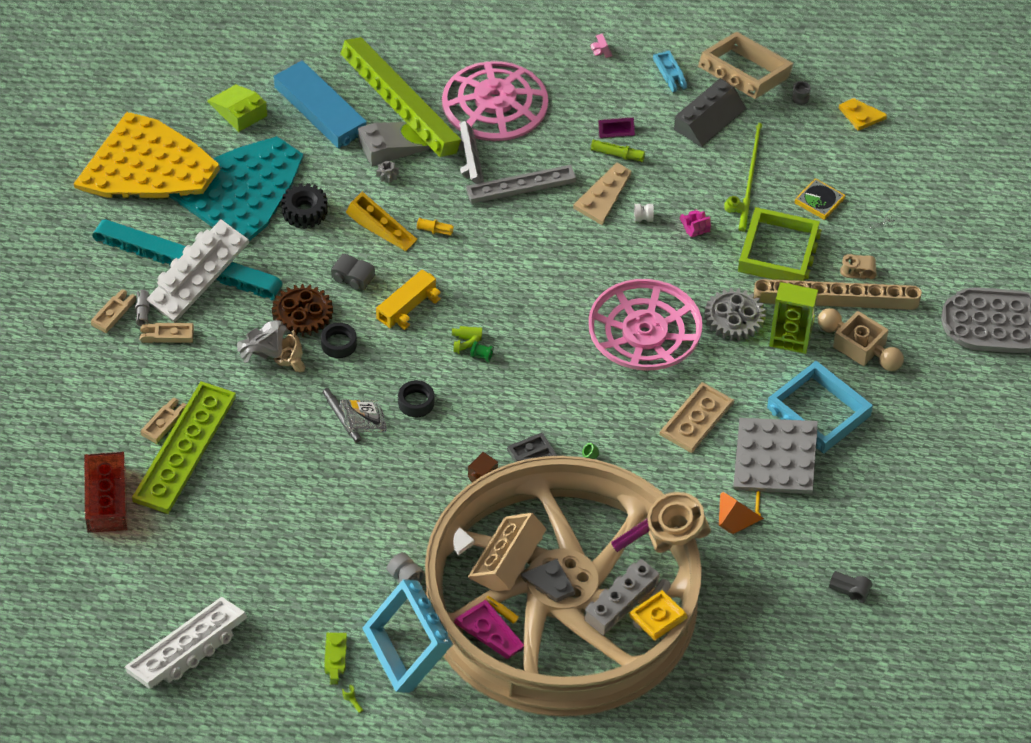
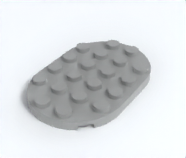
[941,288,1031,353]

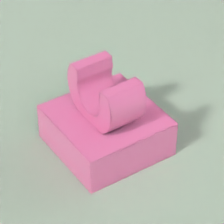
[591,33,612,58]

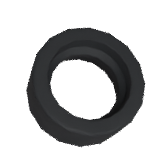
[321,322,357,358]
[398,380,435,418]

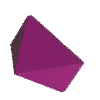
[598,117,635,138]

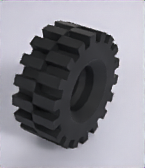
[281,183,328,229]

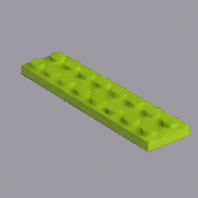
[132,381,236,514]

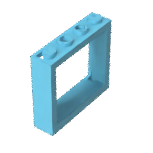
[767,361,873,454]
[363,579,453,693]

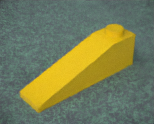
[345,191,417,251]

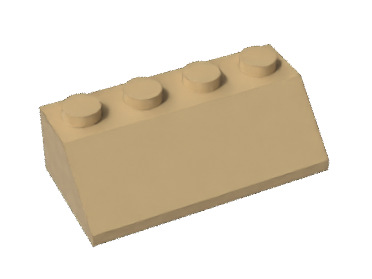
[468,513,546,592]

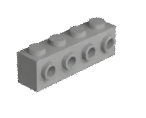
[585,559,660,636]

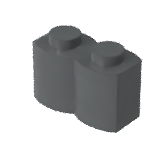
[331,254,375,290]

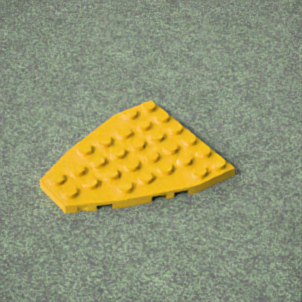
[74,112,220,198]

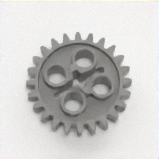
[704,288,766,341]

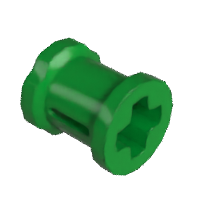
[470,341,494,362]

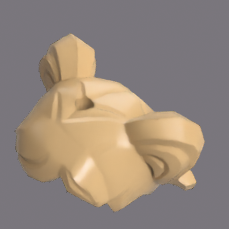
[274,330,305,372]

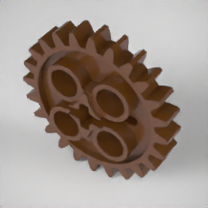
[272,284,333,337]

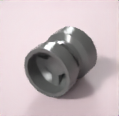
[792,81,811,105]

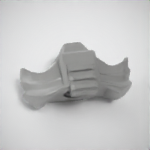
[237,320,291,363]

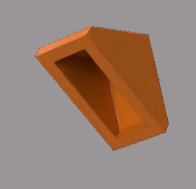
[719,492,764,534]

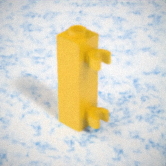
[376,269,441,330]

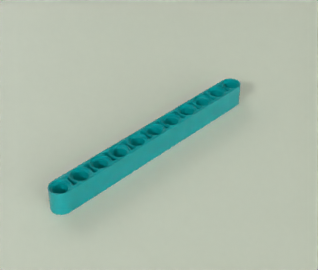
[92,219,283,300]

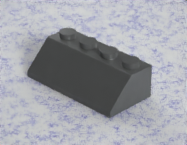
[674,78,746,148]

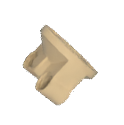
[647,492,711,553]

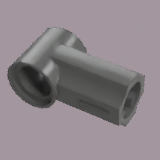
[829,571,872,603]

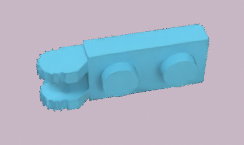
[653,50,687,92]

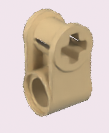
[840,254,877,280]

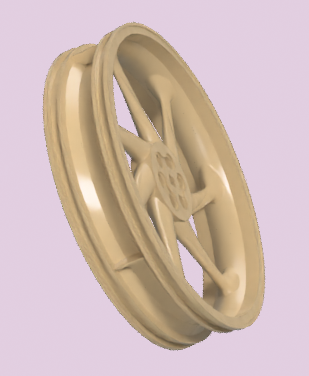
[425,456,701,716]

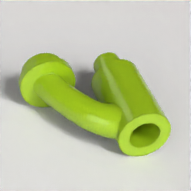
[452,326,483,354]

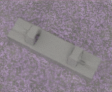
[458,120,484,184]

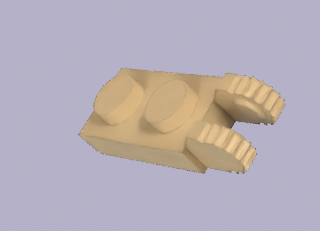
[91,289,137,333]
[140,323,194,343]
[141,398,187,444]

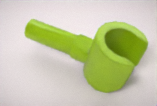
[342,685,363,713]

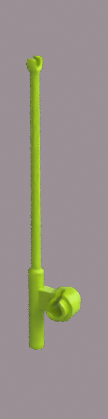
[724,123,762,232]

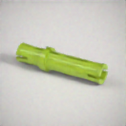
[591,139,645,162]

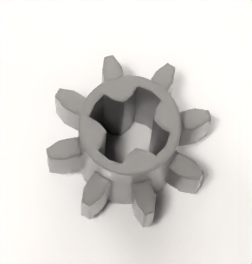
[376,161,399,183]

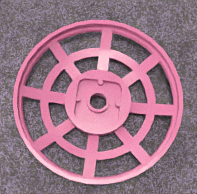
[442,61,548,141]
[589,279,702,371]

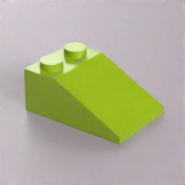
[207,84,267,132]

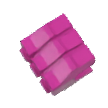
[680,210,711,237]

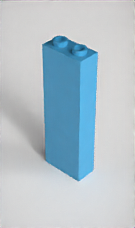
[274,60,367,149]

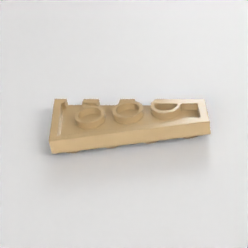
[573,163,631,226]

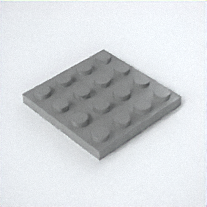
[733,418,818,494]

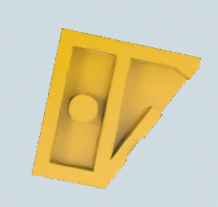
[839,98,887,131]

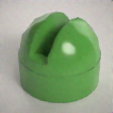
[582,443,599,459]

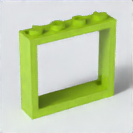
[738,207,822,281]

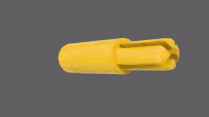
[485,595,519,624]

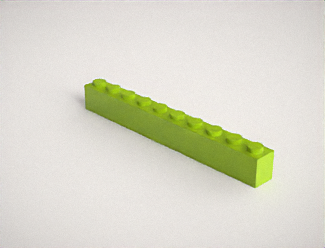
[341,37,461,157]

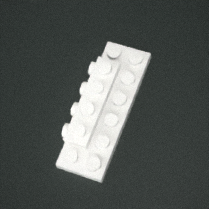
[147,219,250,323]
[125,597,247,689]

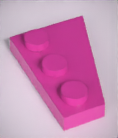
[453,599,524,659]

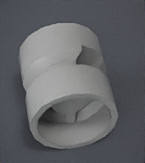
[387,552,425,584]

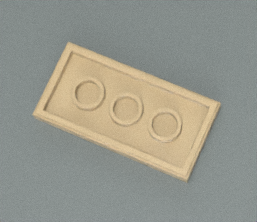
[659,382,734,453]

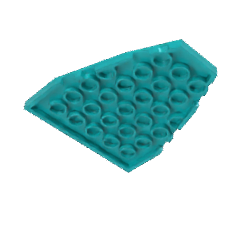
[169,136,304,241]

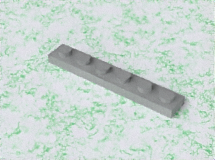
[466,165,576,204]

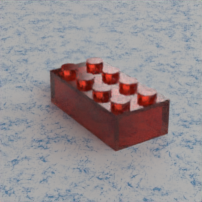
[84,452,128,533]

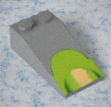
[358,122,431,166]

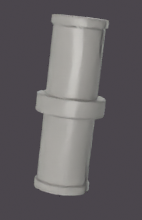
[135,290,150,326]

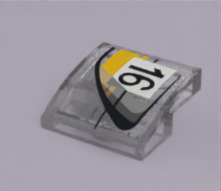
[340,399,387,433]

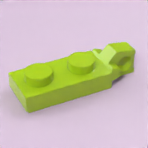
[324,632,347,685]

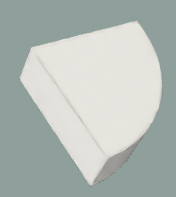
[454,528,474,555]

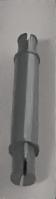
[322,388,362,443]

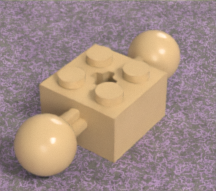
[818,308,904,371]

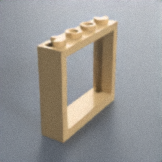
[698,32,793,99]

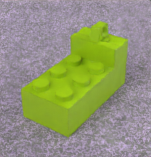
[769,282,818,354]

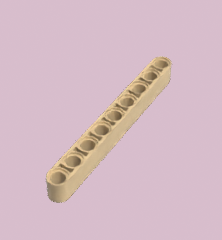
[754,279,922,310]

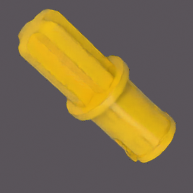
[417,218,454,236]

